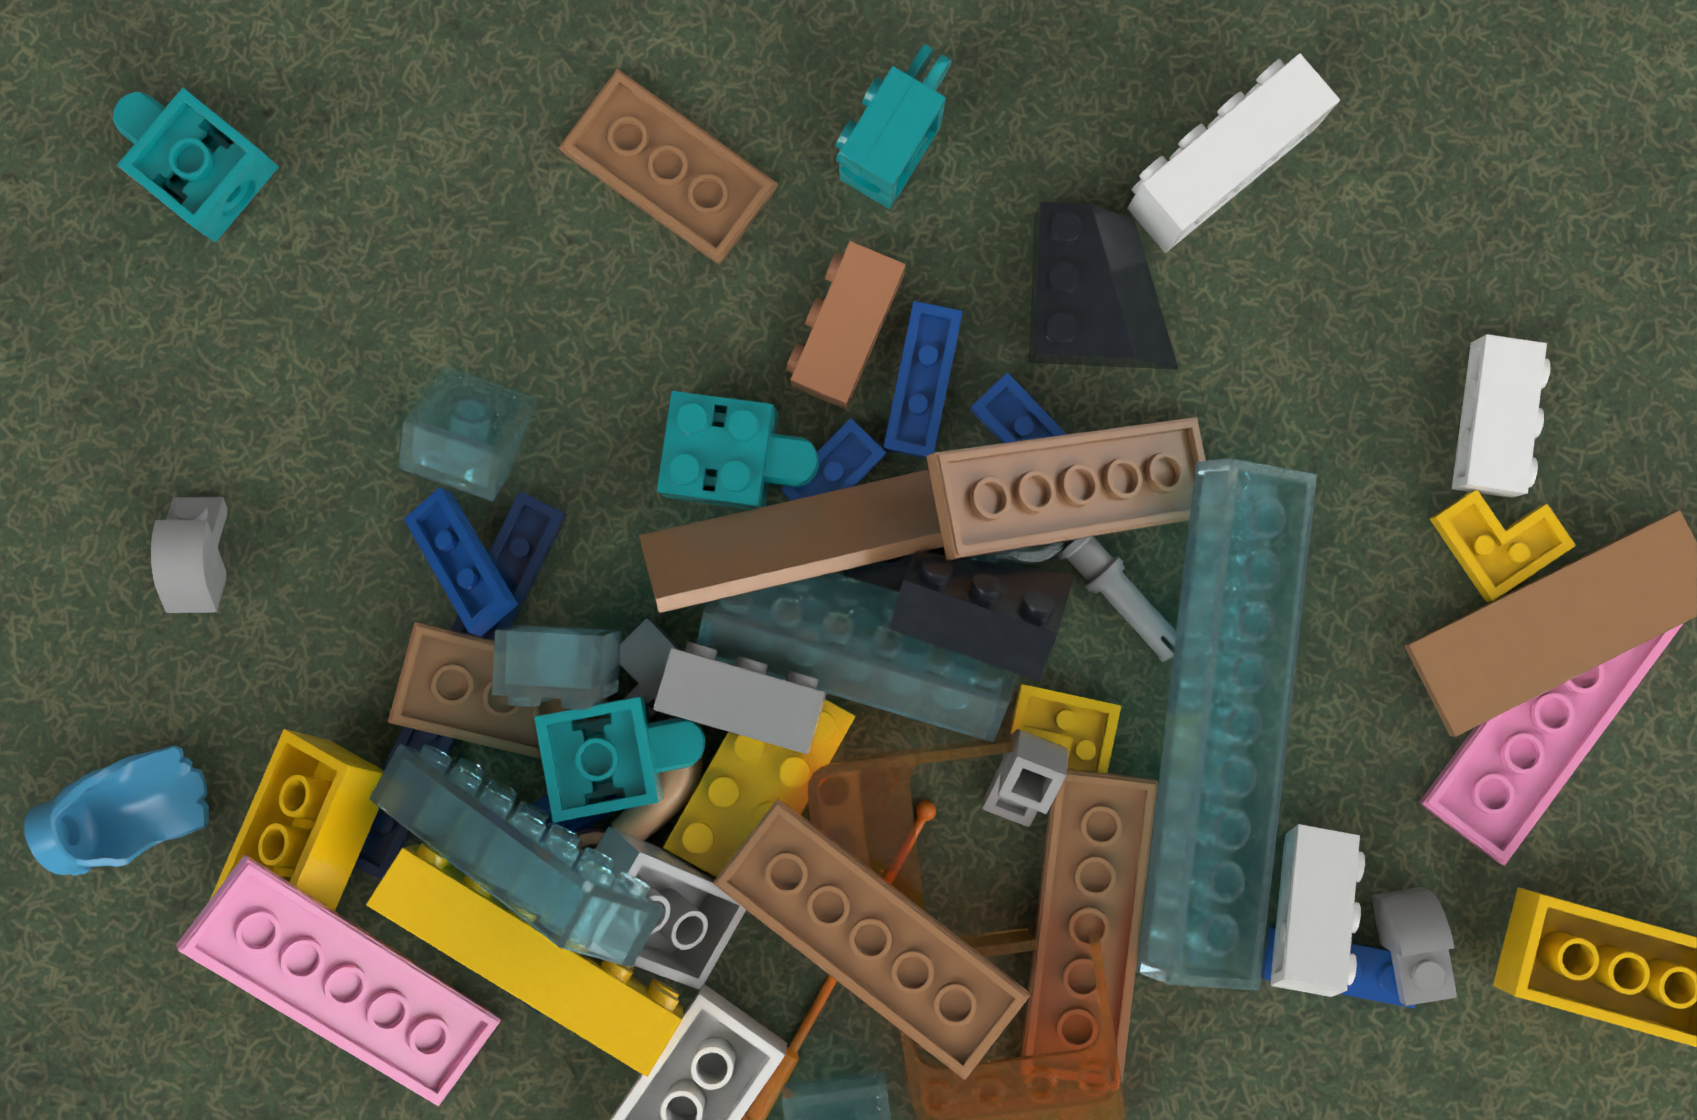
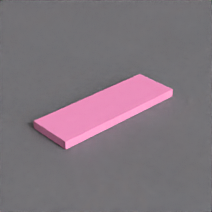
[1418,624,1683,866]
[176,855,501,1106]

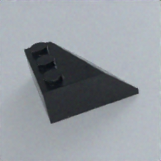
[1029,202,1178,370]
[889,551,1074,682]

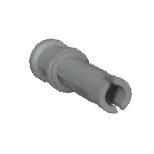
[1056,536,1186,662]

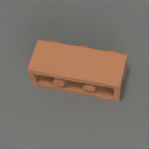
[786,241,906,410]

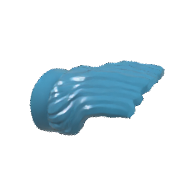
[24,746,209,876]

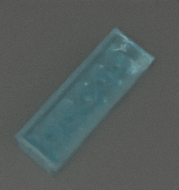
[697,573,1015,743]
[369,744,665,968]

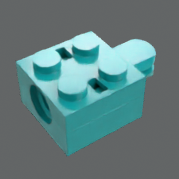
[836,43,952,209]
[113,87,279,243]
[657,391,819,510]
[534,696,705,823]

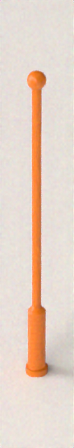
[741,801,936,1120]

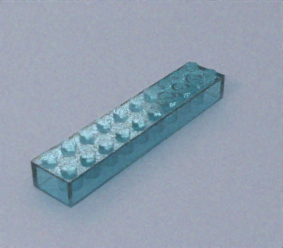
[1137,458,1317,991]

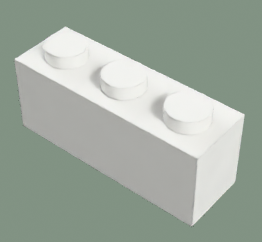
[1452,334,1550,498]
[1270,824,1365,997]

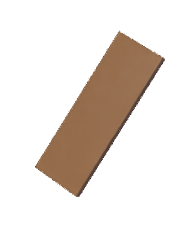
[926,417,1217,560]
[639,469,944,613]
[1404,510,1697,737]
[1019,768,1158,1085]
[713,797,1030,1080]

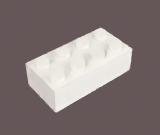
[1127,53,1340,253]
[609,984,787,1120]

